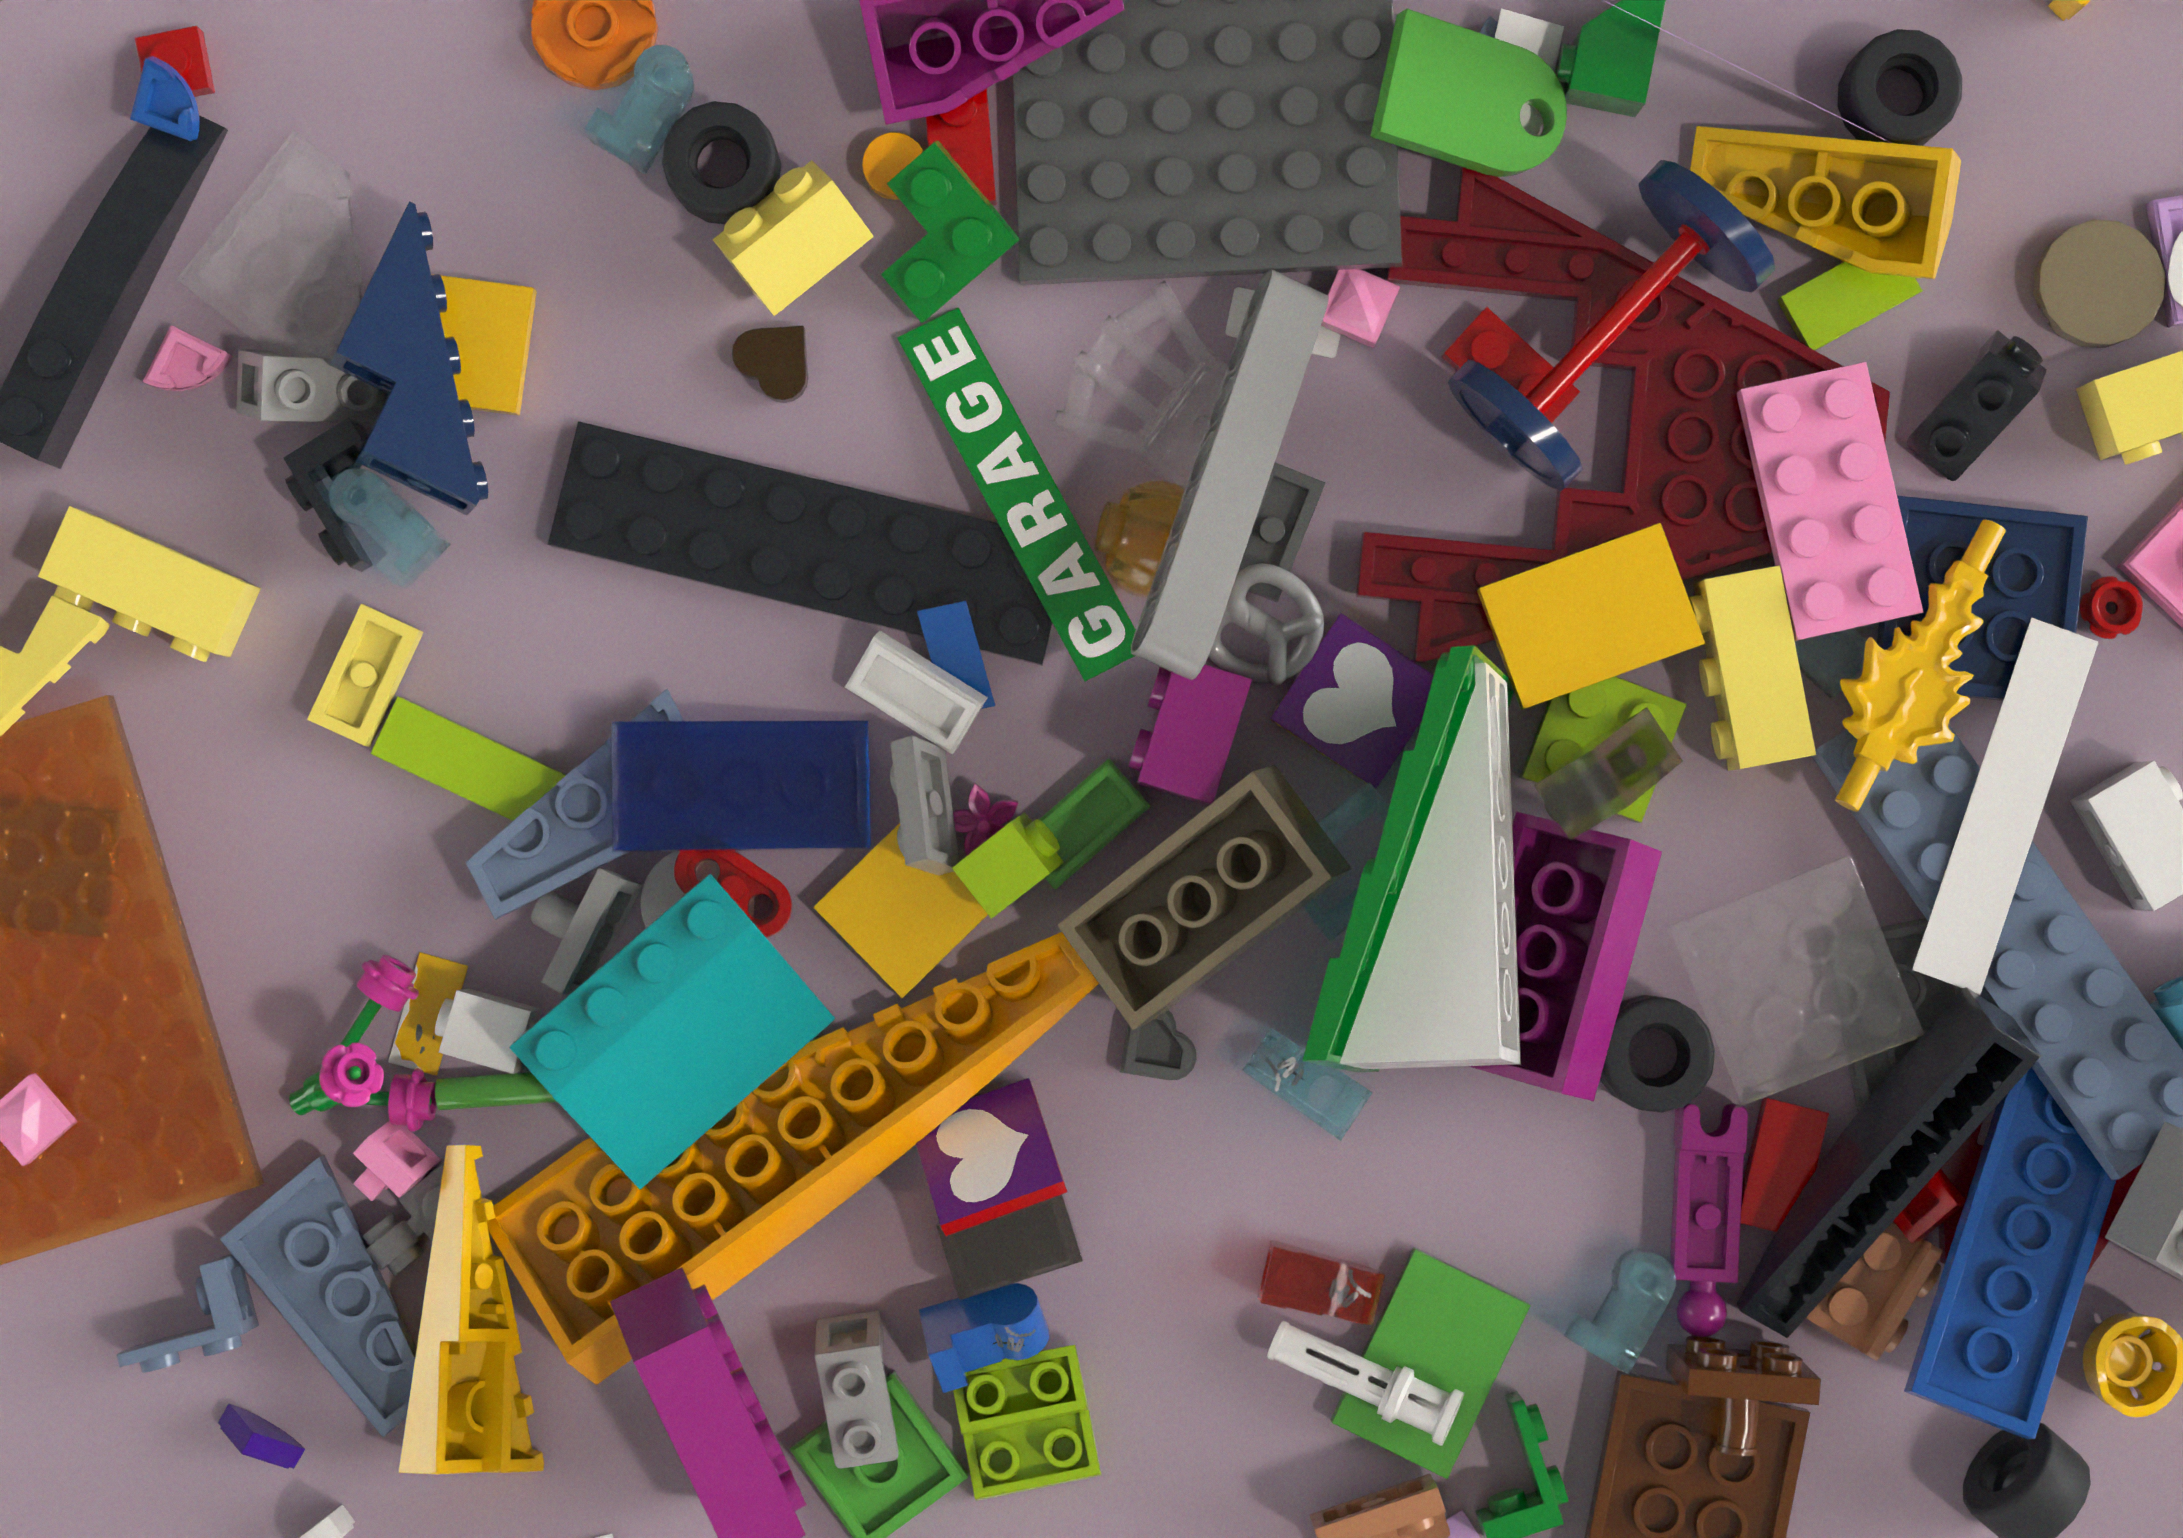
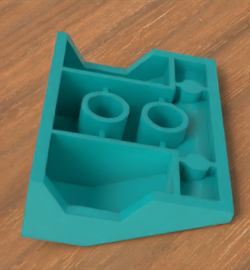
[509,874,836,1189]

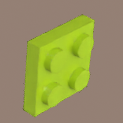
[1519,677,1687,823]

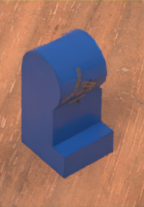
[919,1283,1049,1393]

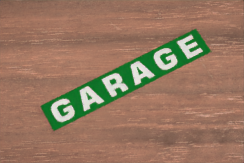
[897,307,1136,682]

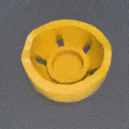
[2082,1312,2183,1417]

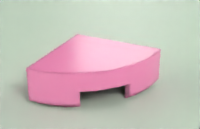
[143,325,233,391]

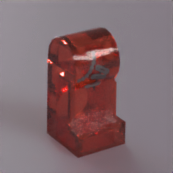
[1257,1240,1385,1325]

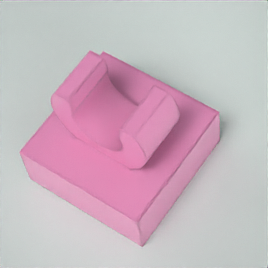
[353,1121,441,1201]

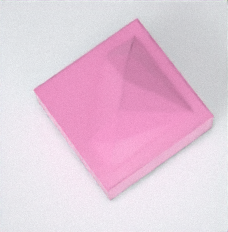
[1321,269,1400,348]
[0,1073,78,1166]

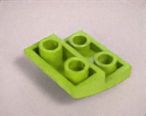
[953,1345,1102,1501]

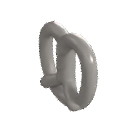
[1208,563,1324,685]

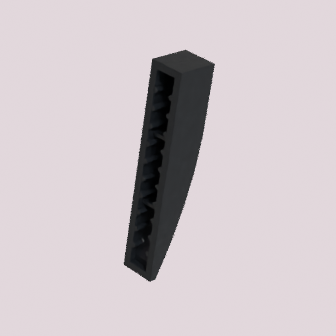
[0,115,228,469]
[1737,987,2041,1338]

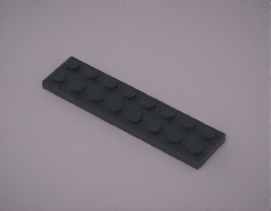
[548,421,1053,666]

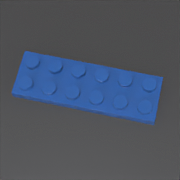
[1904,1067,2116,1439]

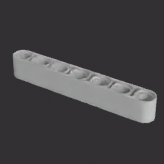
[1131,269,1329,680]

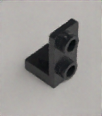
[283,418,373,572]

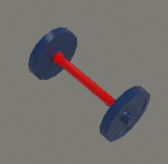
[1447,160,1776,491]

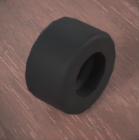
[1837,29,1962,146]
[662,101,781,224]
[1600,995,1715,1113]
[1963,1423,2091,1538]

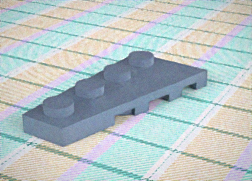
[465,688,726,920]

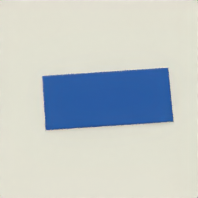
[917,601,996,709]

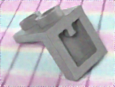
[236,349,386,424]
[815,1310,898,1468]

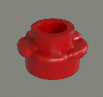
[2079,576,2143,639]

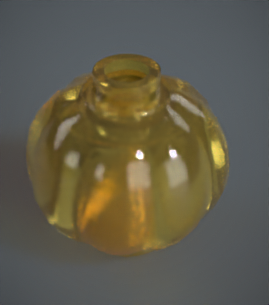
[1094,480,1185,598]

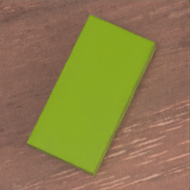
[1777,262,1923,351]

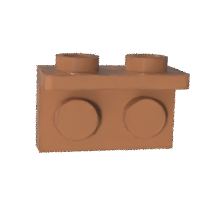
[1806,1222,1943,1361]
[1309,1473,1450,1538]

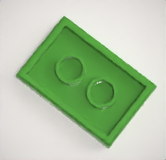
[1330,1247,1531,1479]

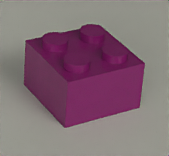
[1128,664,1252,806]

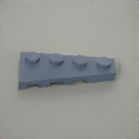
[220,1155,417,1437]

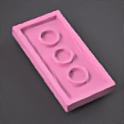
[1736,362,1923,641]

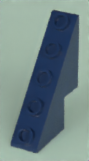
[329,201,488,516]

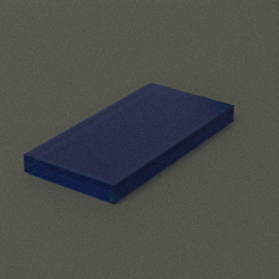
[610,721,871,852]

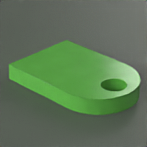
[1370,9,1567,177]

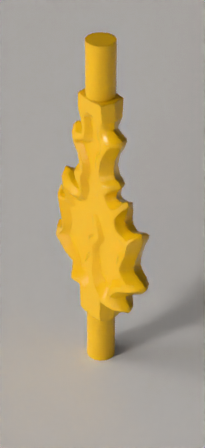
[1835,519,2006,812]

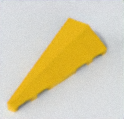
[398,1145,544,1474]

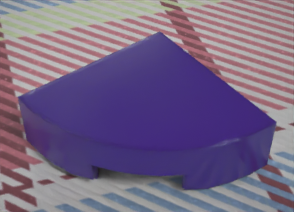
[218,1403,305,1469]

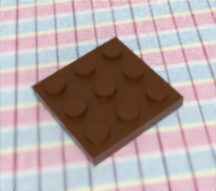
[1584,1370,1811,1538]

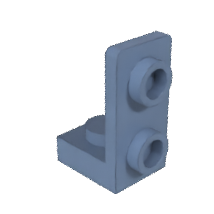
[116,1254,259,1373]

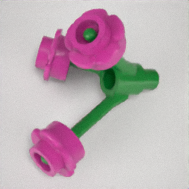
[289,955,437,1132]

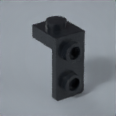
[1907,330,2047,481]

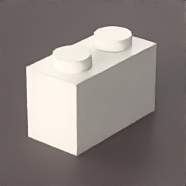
[2070,761,2183,911]

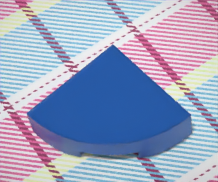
[130,56,200,141]

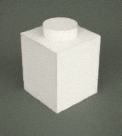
[435,988,541,1074]

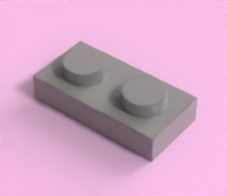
[890,736,959,876]

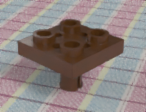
[1666,1336,1821,1456]

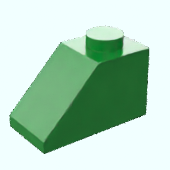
[1555,0,1666,117]

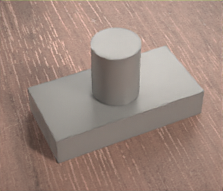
[531,867,643,995]

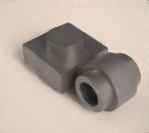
[363,1163,486,1276]

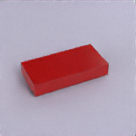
[1741,1097,1829,1232]

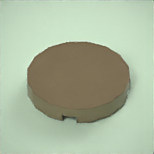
[2033,219,2165,348]

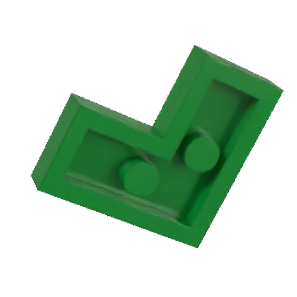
[881,141,1021,323]

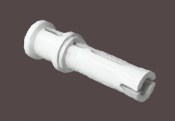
[1267,1320,1464,1446]

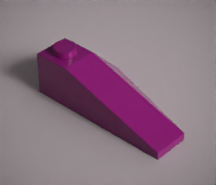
[859,0,1125,125]

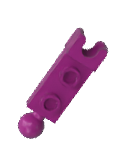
[1669,1103,1748,1338]

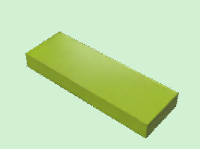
[370,696,566,821]

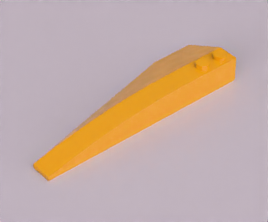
[487,932,1099,1385]

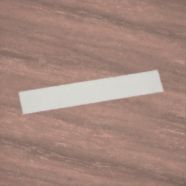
[1912,618,2098,995]

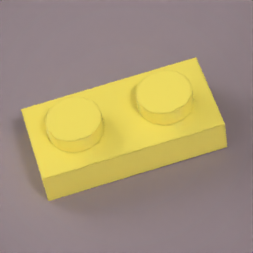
[307,604,424,747]

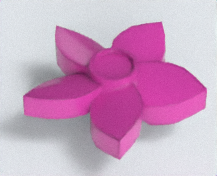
[953,783,1018,856]

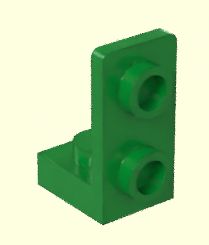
[1475,1391,1569,1538]

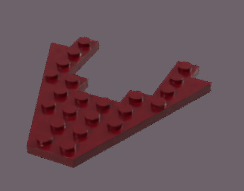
[1356,167,1890,663]

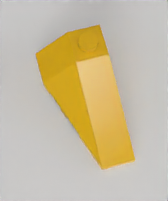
[1690,126,1961,280]

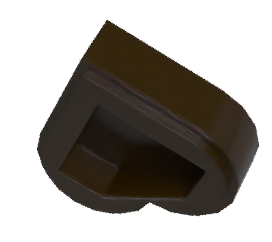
[732,326,808,403]

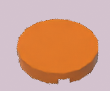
[531,0,659,91]

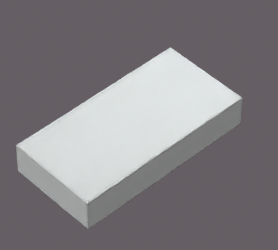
[845,630,988,755]

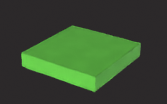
[790,1370,969,1538]

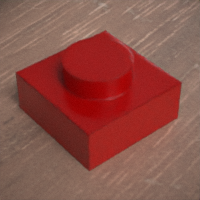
[135,26,215,97]
[1894,1169,1966,1244]

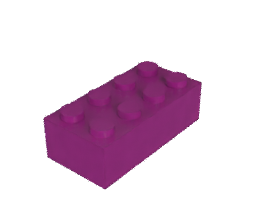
[1469,811,1662,1101]
[610,1267,807,1538]

